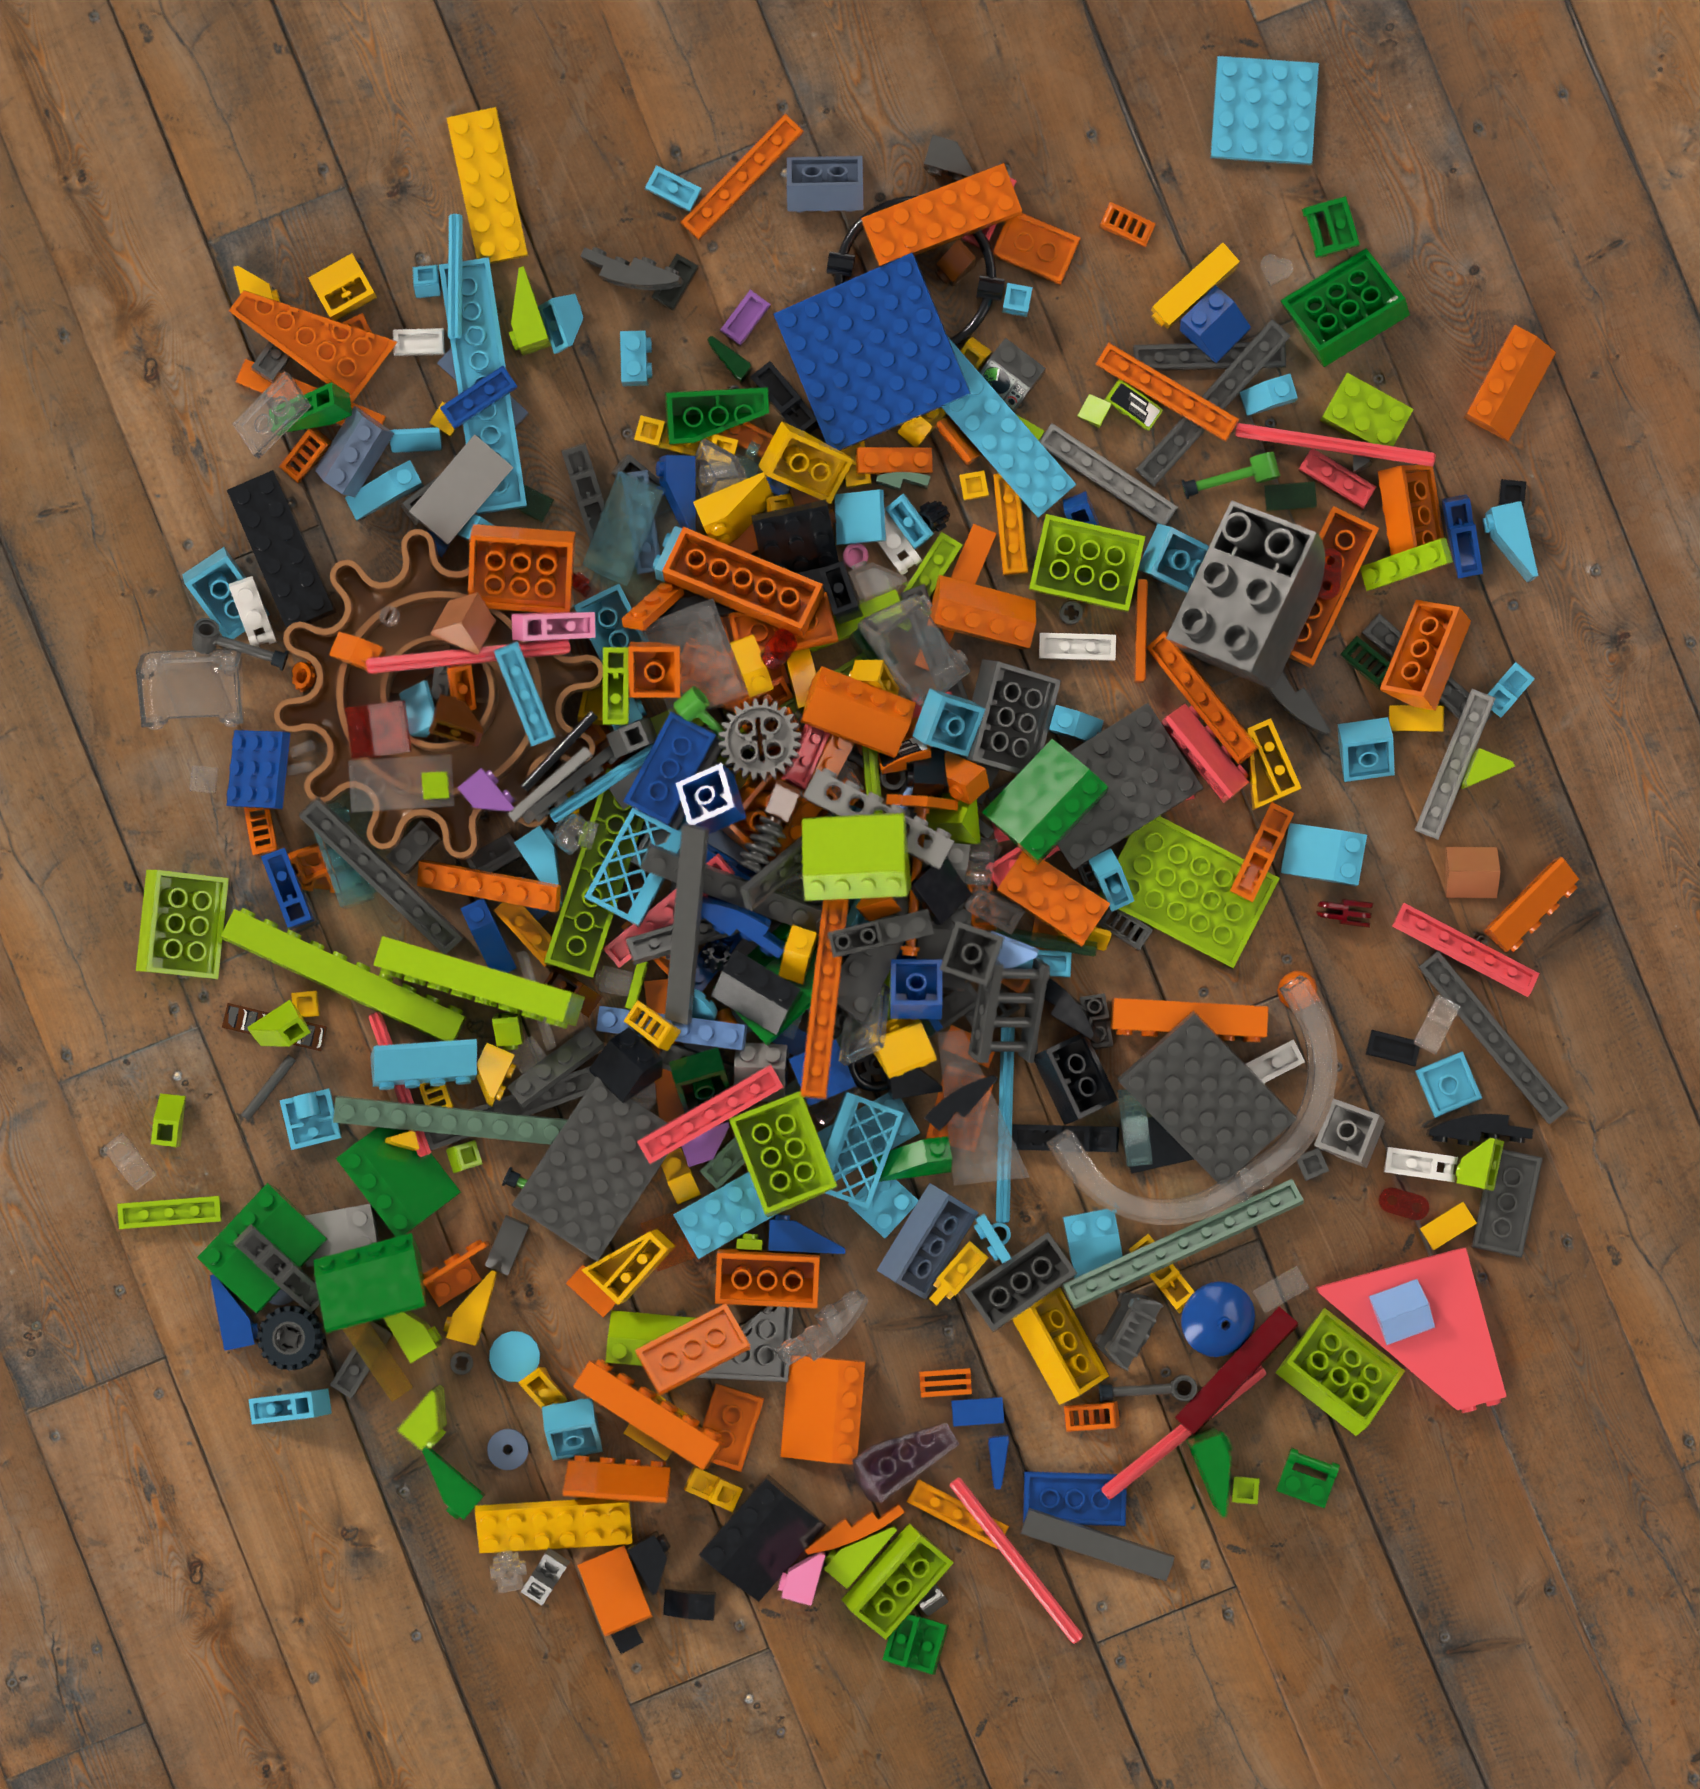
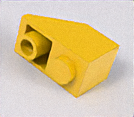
[476,1043,516,1107]

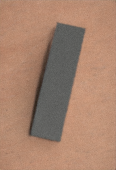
[561,443,617,550]
[233,1224,320,1313]

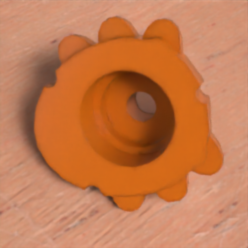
[292,661,317,692]

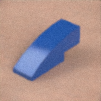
[1441,494,1483,579]

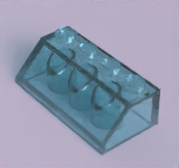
[582,470,666,586]
[313,802,376,909]

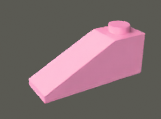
[512,612,595,641]

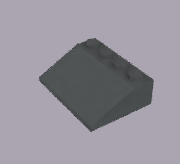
[958,659,1061,774]

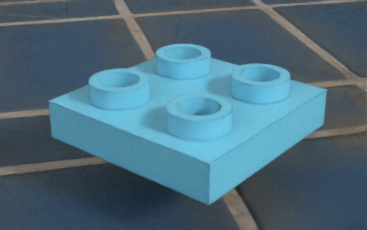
[280,1088,342,1150]
[974,1213,1011,1263]

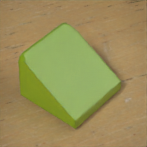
[1077,394,1112,428]
[421,772,450,800]
[446,1140,483,1173]

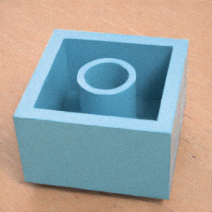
[912,688,985,757]

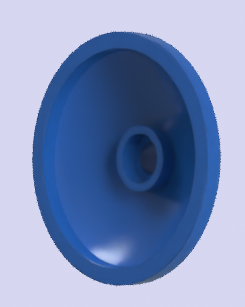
[1181,1281,1255,1357]

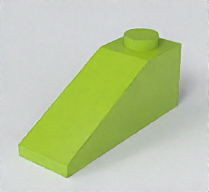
[603,647,630,725]
[824,1525,897,1589]

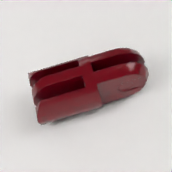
[1316,899,1373,928]

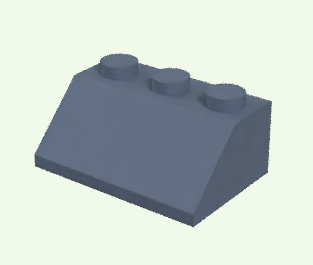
[787,156,863,212]
[315,406,394,497]

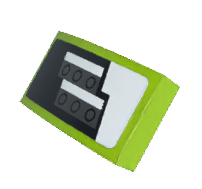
[1104,379,1163,431]

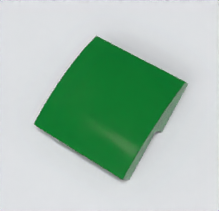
[882,1613,949,1675]

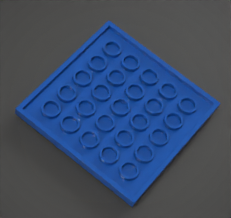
[774,253,971,451]

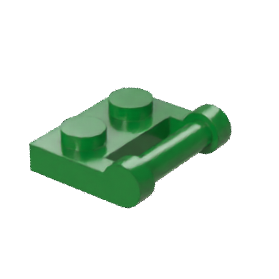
[1302,196,1360,258]
[1276,1447,1340,1508]

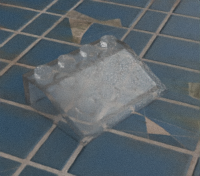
[639,598,748,717]

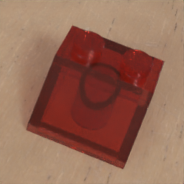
[345,700,412,759]

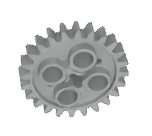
[718,699,802,782]

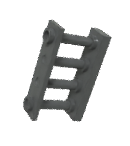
[968,958,1050,1063]

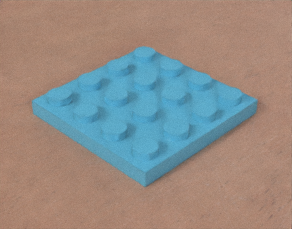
[1210,56,1319,165]

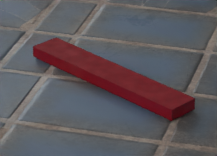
[1175,1306,1299,1436]

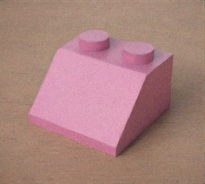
[778,1551,826,1606]

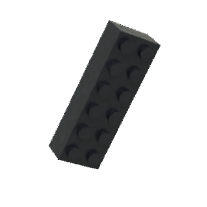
[227,470,336,629]

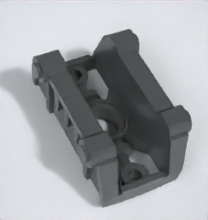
[1095,1292,1164,1371]

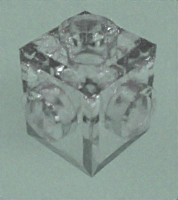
[489,1551,527,1593]

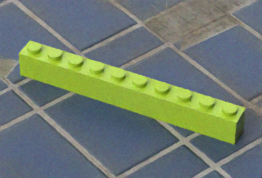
[221,908,466,1041]

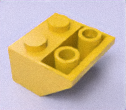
[308,253,377,320]
[867,1019,937,1078]

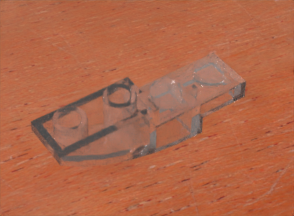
[775,1289,868,1366]

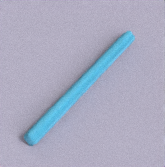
[996,1027,1015,1223]

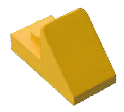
[897,407,947,447]
[661,1148,701,1204]
[519,1367,567,1409]

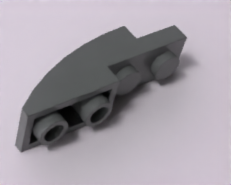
[580,247,684,290]
[828,909,934,958]

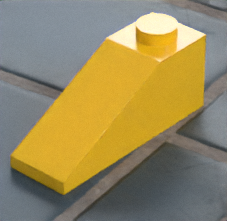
[443,1270,498,1346]

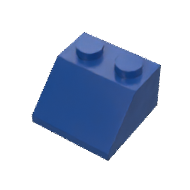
[1179,285,1251,363]
[890,959,942,1019]

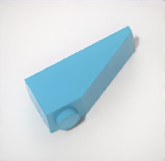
[345,460,424,521]
[248,1388,332,1424]

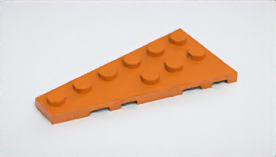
[229,290,398,403]

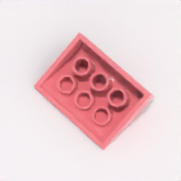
[1161,704,1249,803]

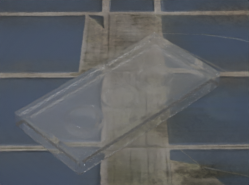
[348,754,455,813]

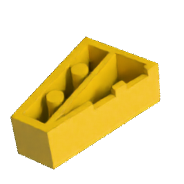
[1246,718,1302,810]
[582,1229,675,1305]

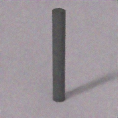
[241,1054,296,1121]

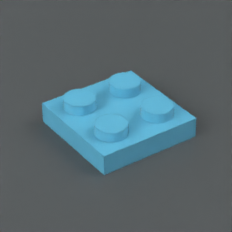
[848,1178,919,1238]

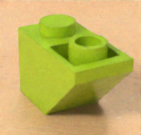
[247,1000,311,1047]
[151,1093,186,1147]

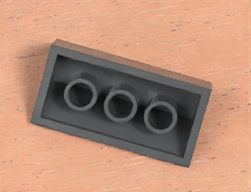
[964,1232,1077,1332]

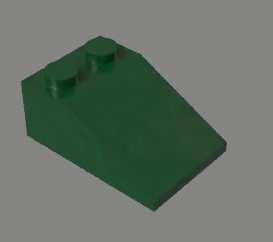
[669,1047,739,1122]

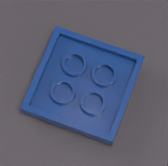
[226,730,291,809]

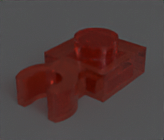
[572,571,592,597]

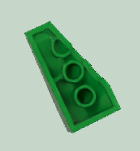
[665,387,769,444]

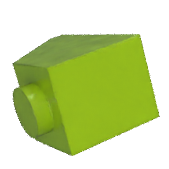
[492,1011,524,1050]
[1456,1138,1504,1191]

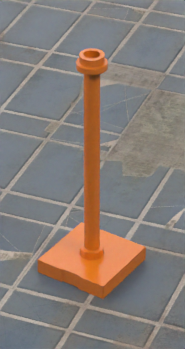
[886,794,959,956]

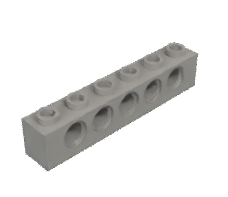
[803,768,954,870]

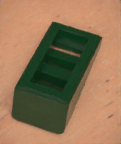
[707,336,752,383]
[1340,636,1390,690]

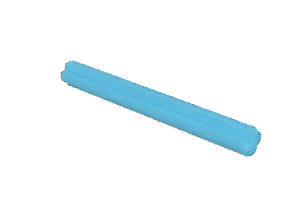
[448,214,463,339]
[549,744,653,822]

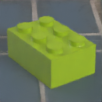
[1320,373,1414,446]

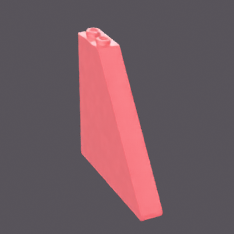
[1315,1247,1507,1413]

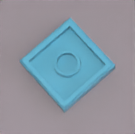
[835,489,886,546]
[1415,1051,1482,1118]

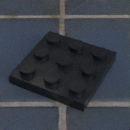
[751,499,839,573]

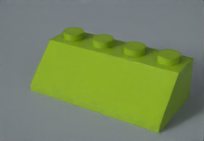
[605,1310,696,1366]
[398,1385,447,1450]
[841,1523,954,1640]

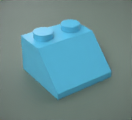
[1338,717,1395,782]
[542,1398,603,1461]

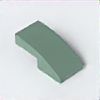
[876,472,931,491]

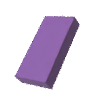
[720,290,771,346]

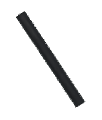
[520,710,598,792]

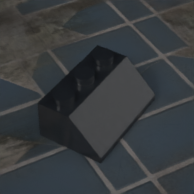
[711,950,803,1036]
[1034,1033,1118,1125]

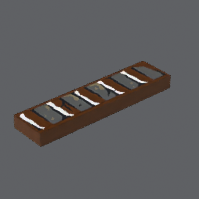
[222,1003,327,1051]

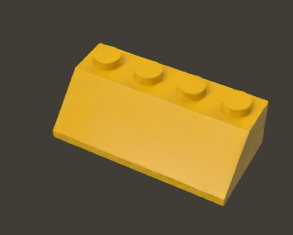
[1012,1287,1109,1405]

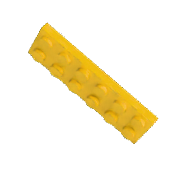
[447,107,528,264]
[475,1498,633,1553]

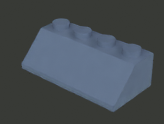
[877,1183,979,1300]

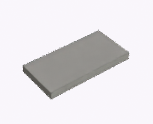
[409,434,514,545]

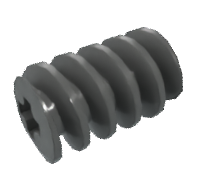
[737,816,787,873]

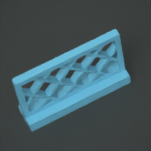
[584,807,681,927]
[824,1091,904,1209]

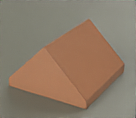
[431,592,496,654]
[1446,847,1500,898]

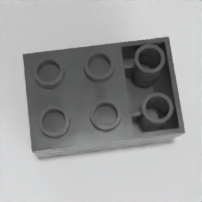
[1166,500,1325,690]

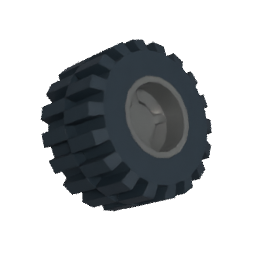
[257,1306,326,1370]

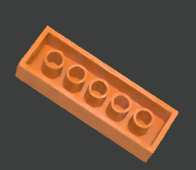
[861,163,1022,267]
[1289,506,1379,668]
[662,527,824,638]
[1110,998,1268,1043]
[573,1359,724,1470]

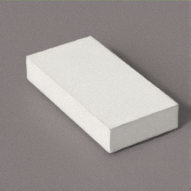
[393,328,445,356]

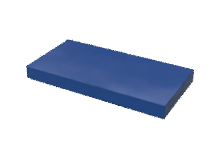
[623,711,716,826]
[1023,1471,1127,1526]

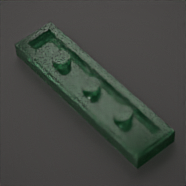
[996,926,1098,957]

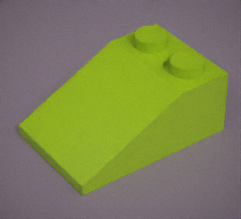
[509,266,551,355]
[384,1311,442,1363]

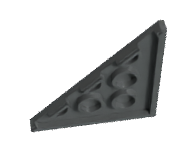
[697,1306,794,1382]

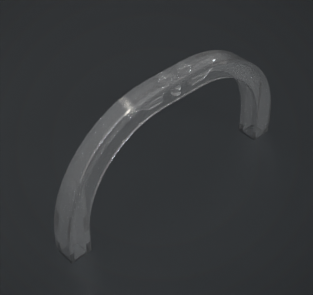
[1046,975,1338,1225]

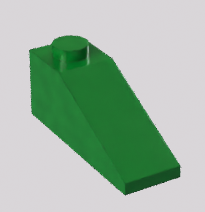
[270,382,352,434]
[872,1136,952,1182]
[422,1446,486,1520]

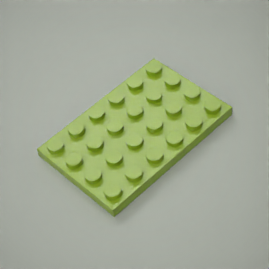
[1099,816,1280,969]

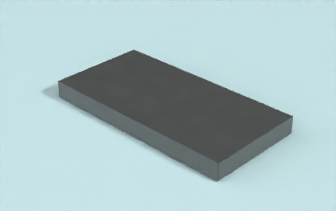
[1471,1149,1543,1258]

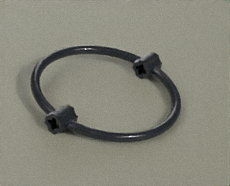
[826,196,1005,346]

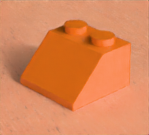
[628,642,680,698]

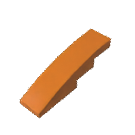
[1230,802,1294,903]
[805,1503,905,1555]

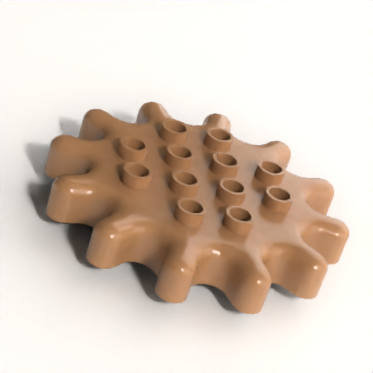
[274,529,603,859]

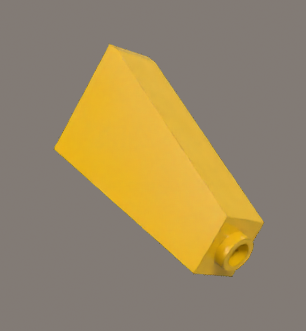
[1151,243,1240,329]

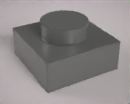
[1295,1148,1329,1181]

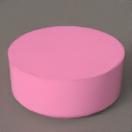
[843,544,868,569]

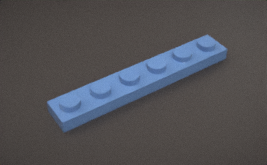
[596,1006,748,1051]

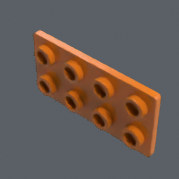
[423,1239,491,1307]

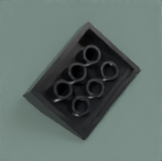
[699,1474,826,1602]

